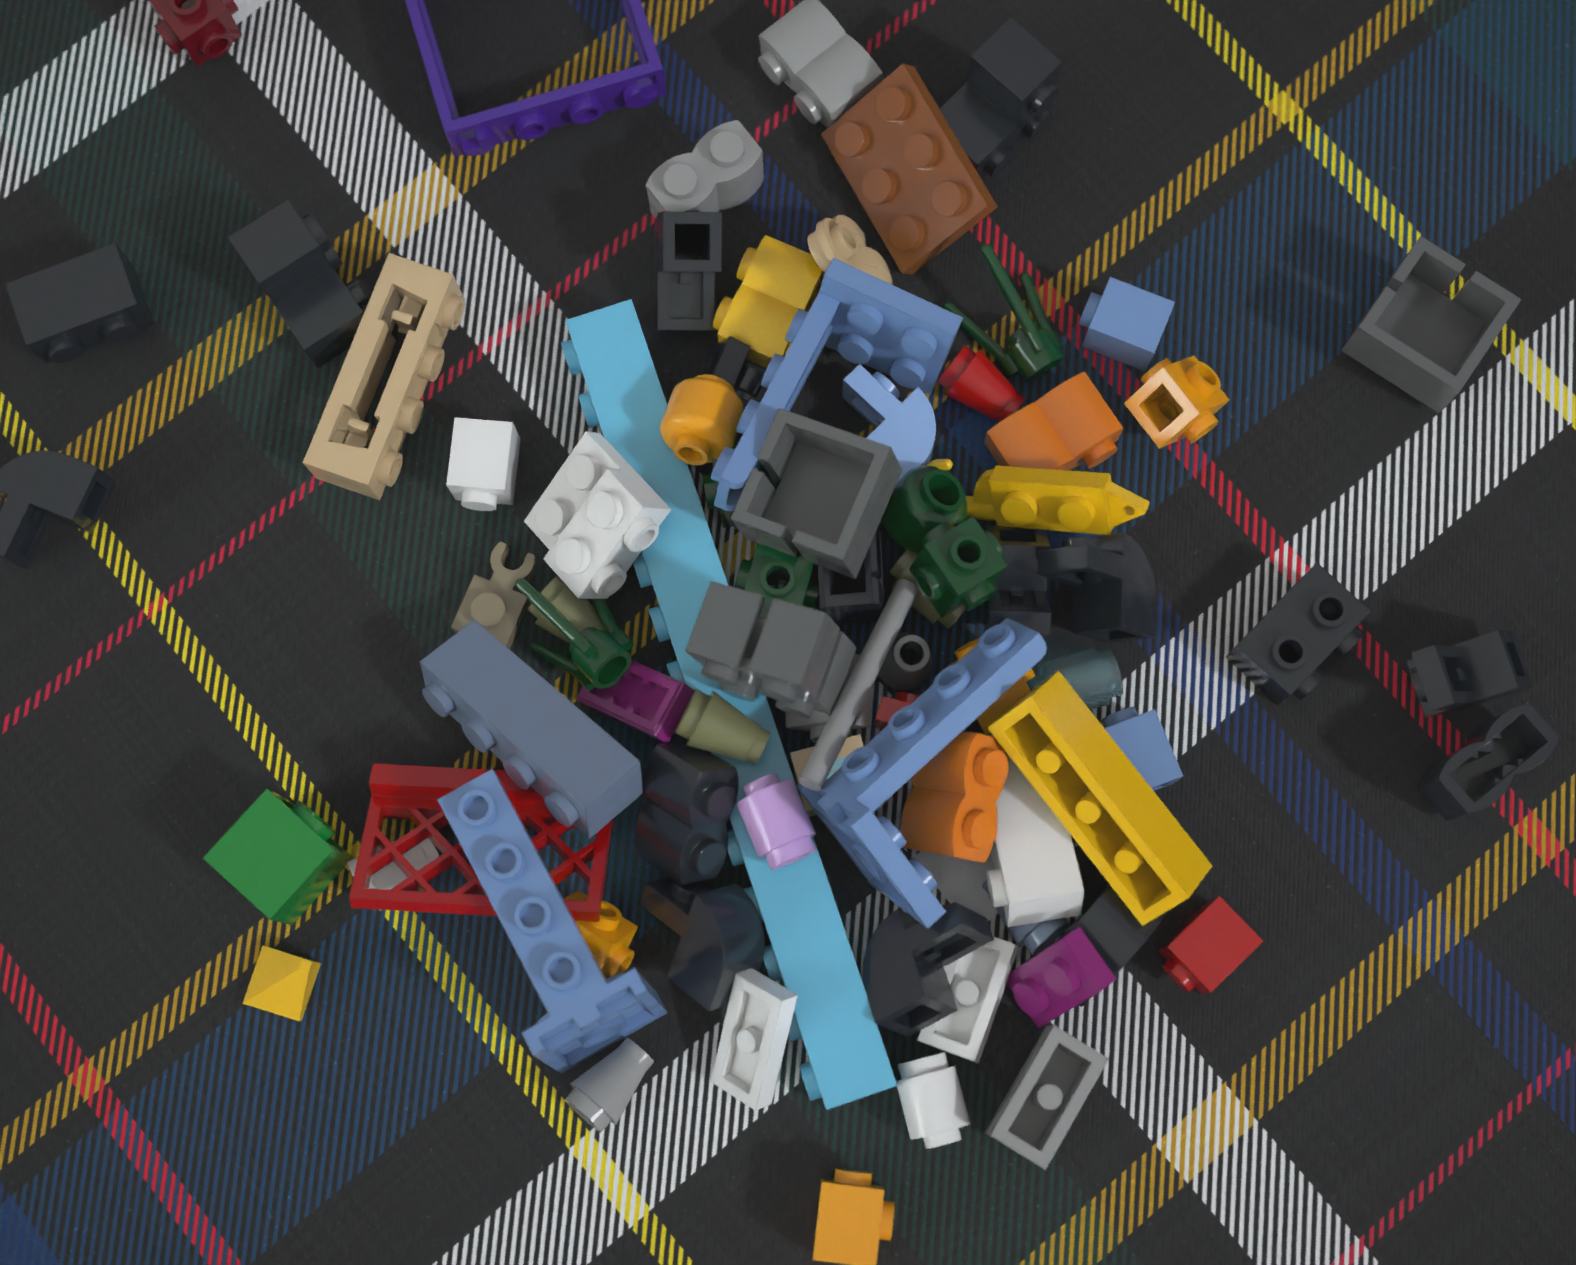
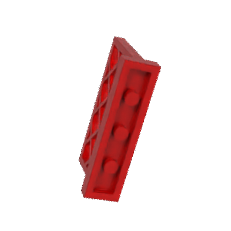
[349,763,615,922]

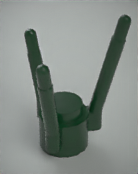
[943,243,1065,382]
[516,578,633,690]

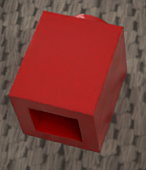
[1158,896,1263,994]

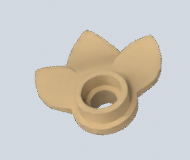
[808,214,892,284]

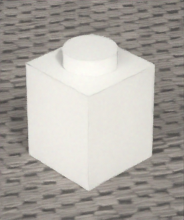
[446,417,521,511]

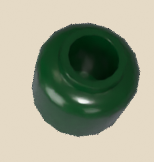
[881,465,968,553]

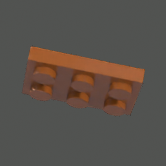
[821,64,998,274]

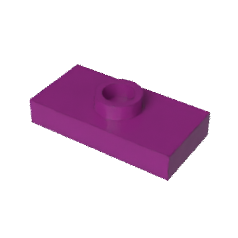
[575,660,695,743]

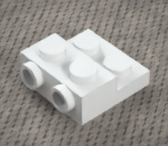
[524,431,671,599]

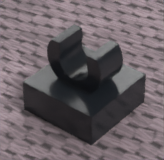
[702,336,764,402]

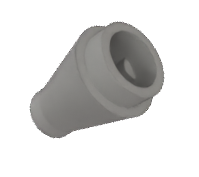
[564,1038,654,1133]

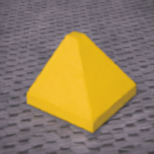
[242,945,321,1021]

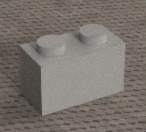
[985,1025,1109,1170]

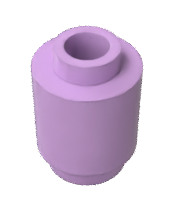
[736,773,817,870]

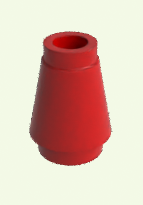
[937,345,1025,422]

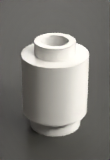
[896,1052,970,1149]

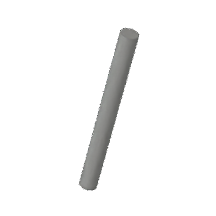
[798,579,919,791]

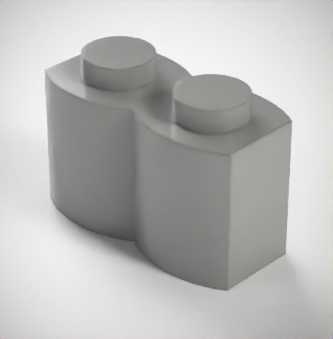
[758,0,883,128]
[646,120,764,218]

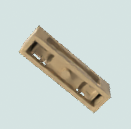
[303,253,465,500]

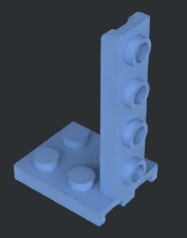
[711,258,963,511]
[796,618,1047,928]
[437,769,668,1074]

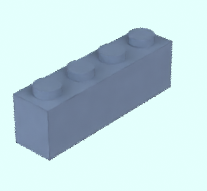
[420,619,643,839]

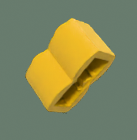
[713,235,825,368]

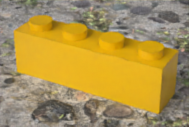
[988,671,1212,926]

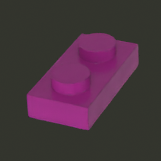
[1007,927,1116,1028]

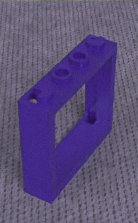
[405,0,667,157]

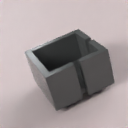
[1341,236,1522,413]
[731,408,902,579]
[686,581,857,718]

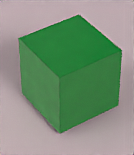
[203,789,353,925]

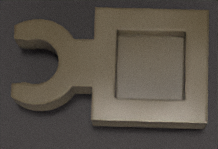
[451,541,538,649]

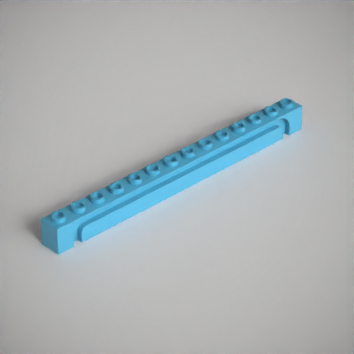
[561,299,897,1110]

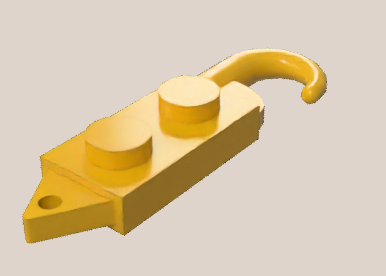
[925,459,1150,535]

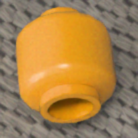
[660,374,744,465]

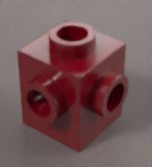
[148,0,243,67]

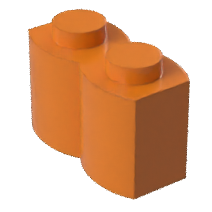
[984,371,1123,470]
[900,731,1009,863]

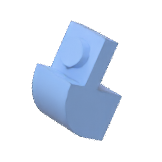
[842,364,936,482]

